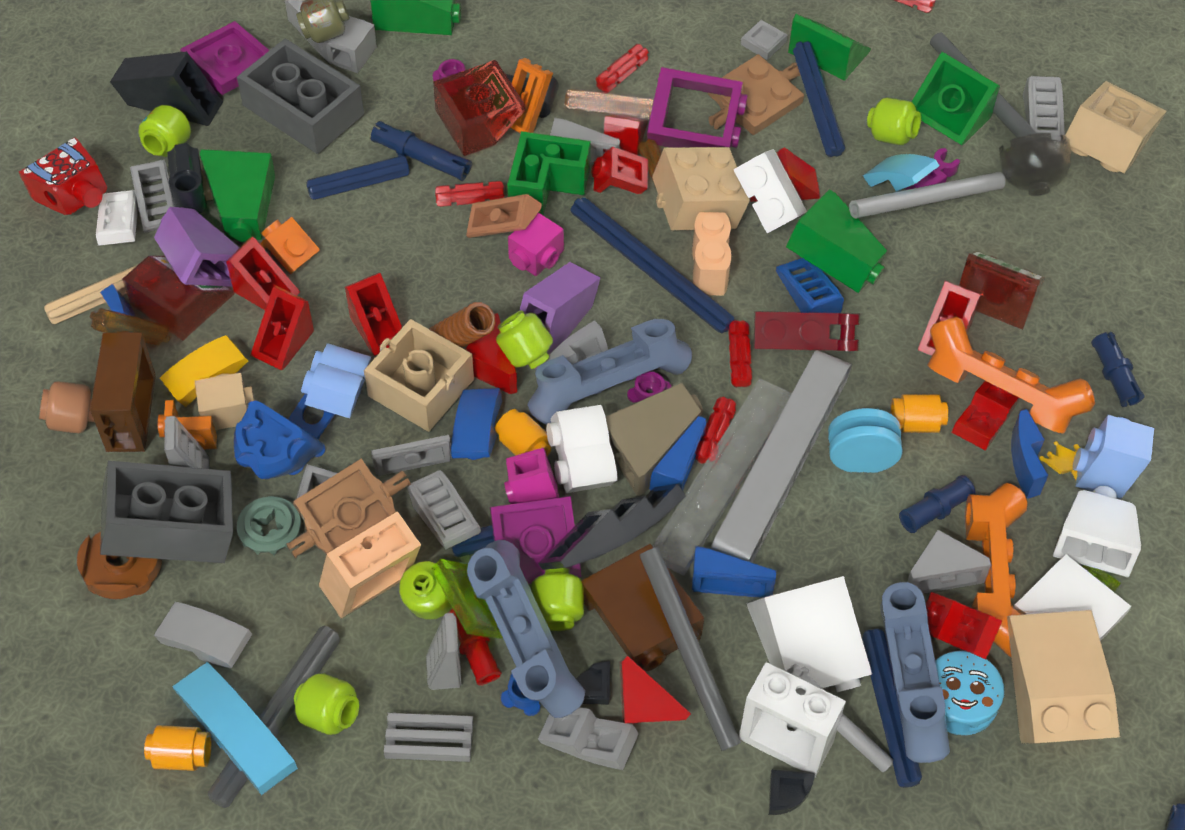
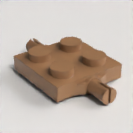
[708,54,804,135]
[286,458,411,558]

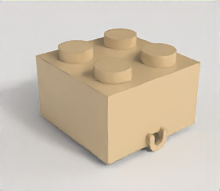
[652,147,750,230]
[364,319,474,432]

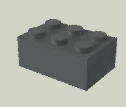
[237,38,364,154]
[100,460,233,563]

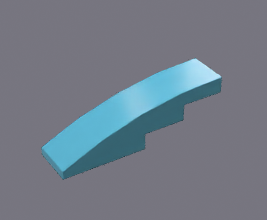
[172,662,298,795]

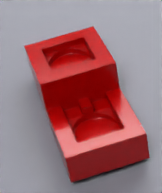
[951,381,1020,451]
[926,592,1002,660]

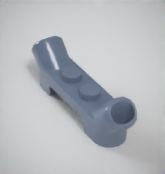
[528,319,692,425]
[467,540,585,718]
[880,582,950,763]

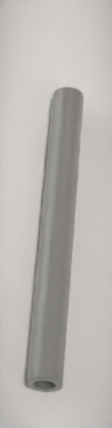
[849,172,1006,218]

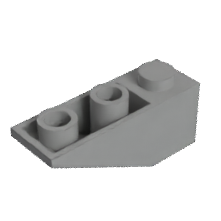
[285,0,377,73]

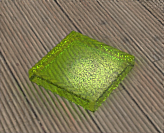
[431,559,503,639]

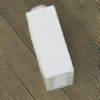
[739,662,846,778]

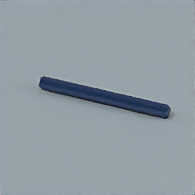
[571,198,735,334]

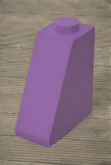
[154,207,239,287]
[519,262,600,370]

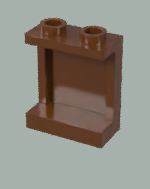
[581,544,704,671]

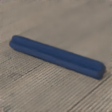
[793,41,846,157]
[862,629,922,788]

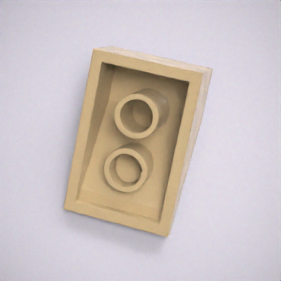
[1062,81,1167,174]
[1007,610,1120,743]

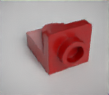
[591,147,648,194]

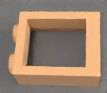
[319,511,421,618]

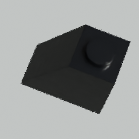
[110,51,223,126]

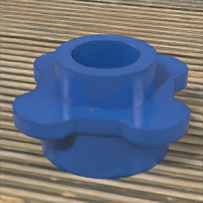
[501,674,540,716]

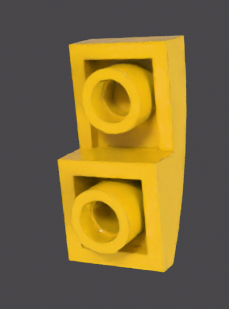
[160,335,248,407]

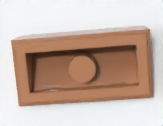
[466,194,542,238]

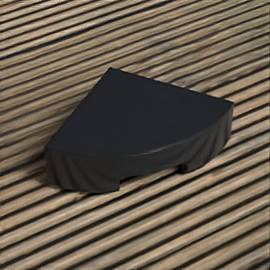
[576,661,610,705]
[768,769,815,815]

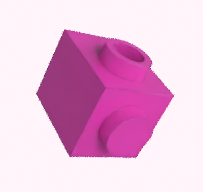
[508,213,564,276]
[504,447,559,504]

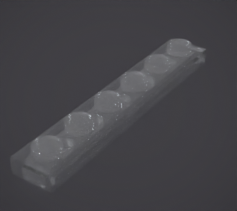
[652,378,792,575]

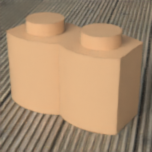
[692,212,731,296]

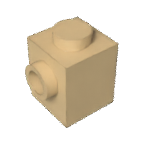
[195,373,255,430]

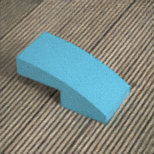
[863,154,939,191]

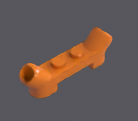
[927,317,1095,434]
[965,483,1027,657]

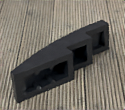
[538,484,686,570]

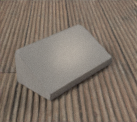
[371,435,452,476]

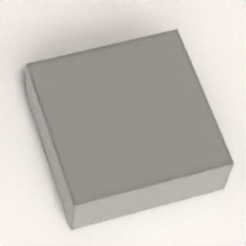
[741,20,787,60]

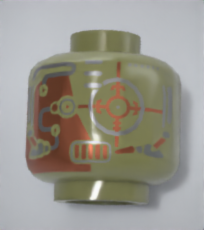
[296,0,350,43]

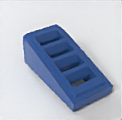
[776,258,844,313]
[649,416,707,491]
[692,546,776,598]

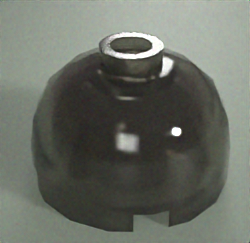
[999,133,1071,196]

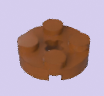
[77,527,162,599]

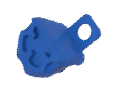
[234,394,335,479]

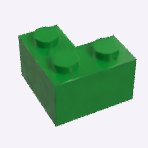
[507,131,591,216]

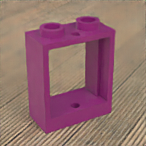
[647,67,748,149]

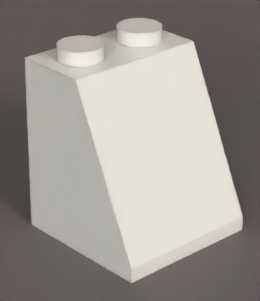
[746,576,872,692]

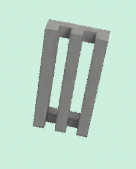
[384,713,473,762]

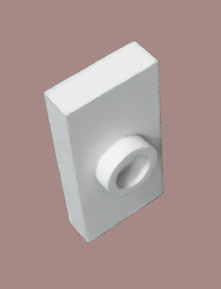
[96,190,138,246]

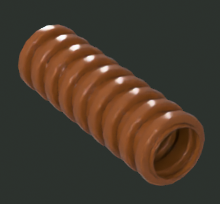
[429,302,495,348]

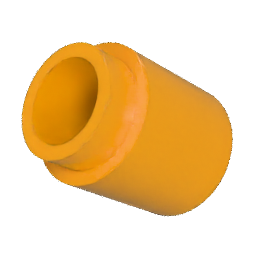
[890,394,948,433]
[495,409,551,456]
[144,725,212,771]

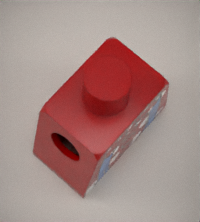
[19,137,107,215]

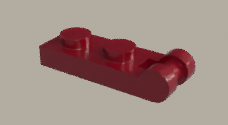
[753,311,860,351]

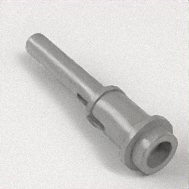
[786,664,893,772]

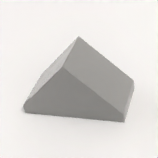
[907,530,991,594]

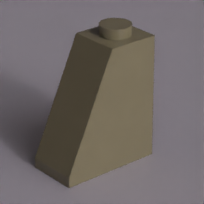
[605,383,703,497]

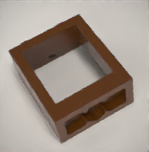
[90,331,156,452]

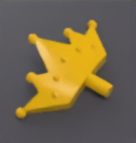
[1039,441,1081,479]

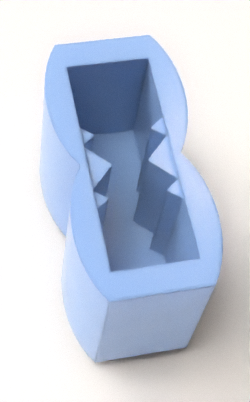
[301,343,371,418]

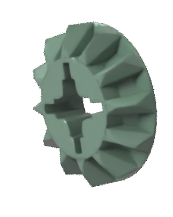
[237,496,302,556]

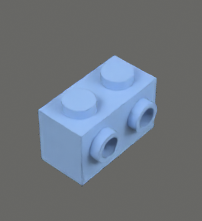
[1073,415,1154,499]

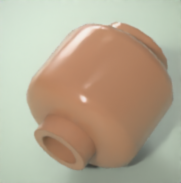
[39,381,94,433]

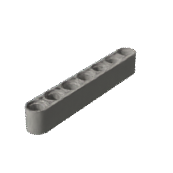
[711,350,852,563]

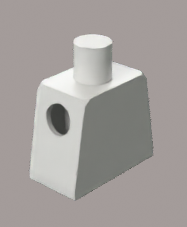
[1053,486,1141,577]

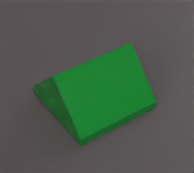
[788,14,871,81]
[912,51,1000,146]

